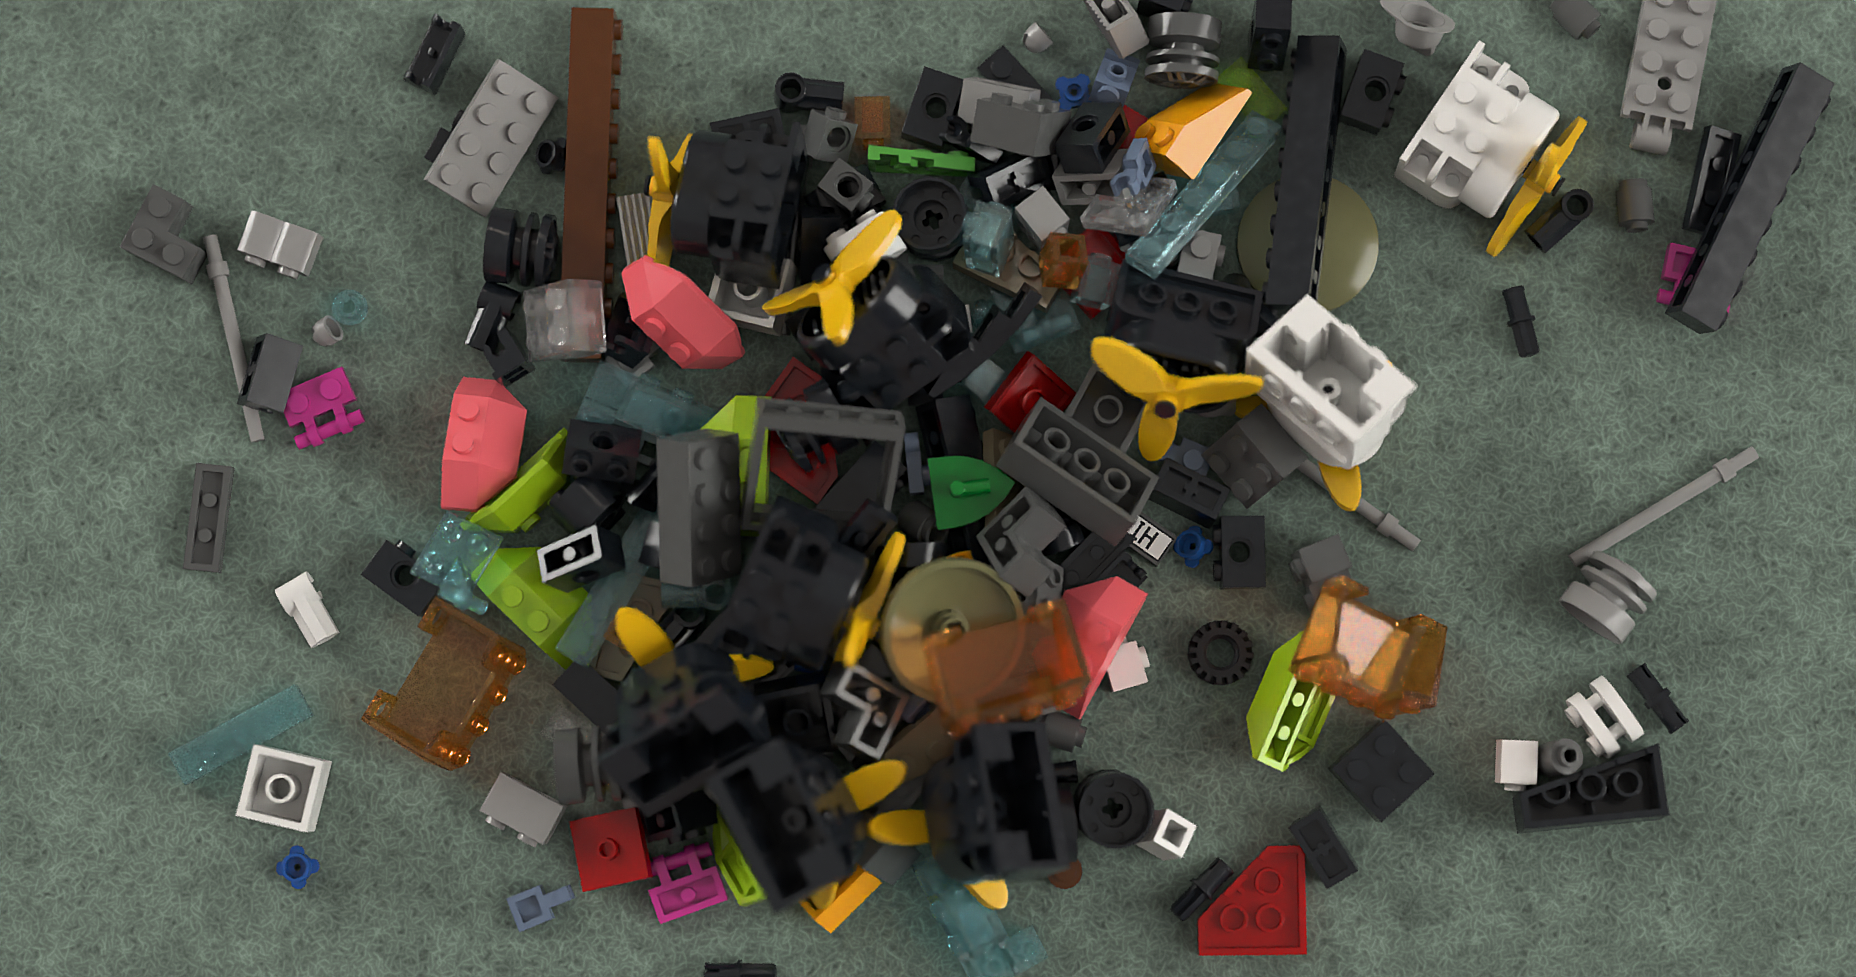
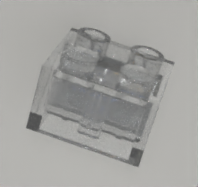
[523,279,607,362]

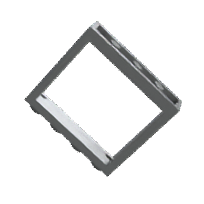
[740,397,905,542]

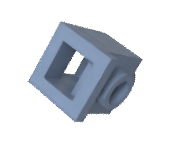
[1089,48,1140,107]

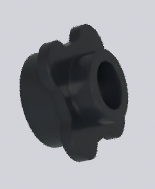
[535,137,566,175]

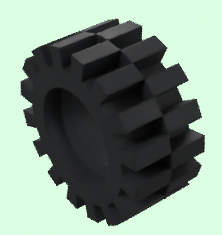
[1187,620,1254,685]

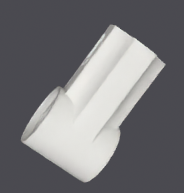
[275,571,340,648]

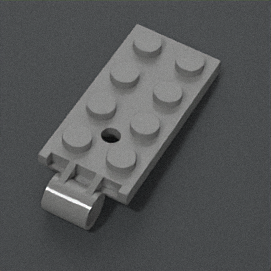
[1620,0,1717,156]

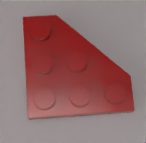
[765,357,839,505]
[1197,845,1307,956]

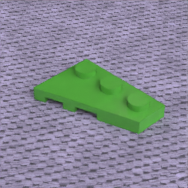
[867,145,975,177]

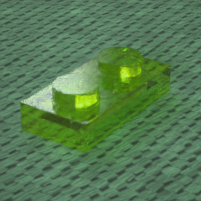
[1217,57,1288,133]

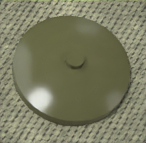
[1236,178,1379,312]
[880,557,1025,704]

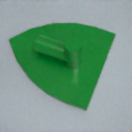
[928,456,1015,530]

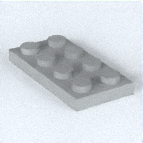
[423,59,559,217]

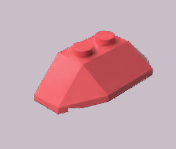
[621,255,745,369]
[441,377,527,512]
[1031,576,1148,719]

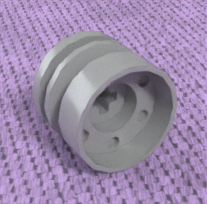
[1558,550,1657,644]

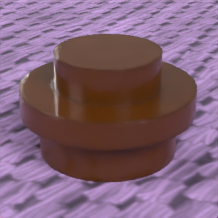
[1047,859,1082,889]

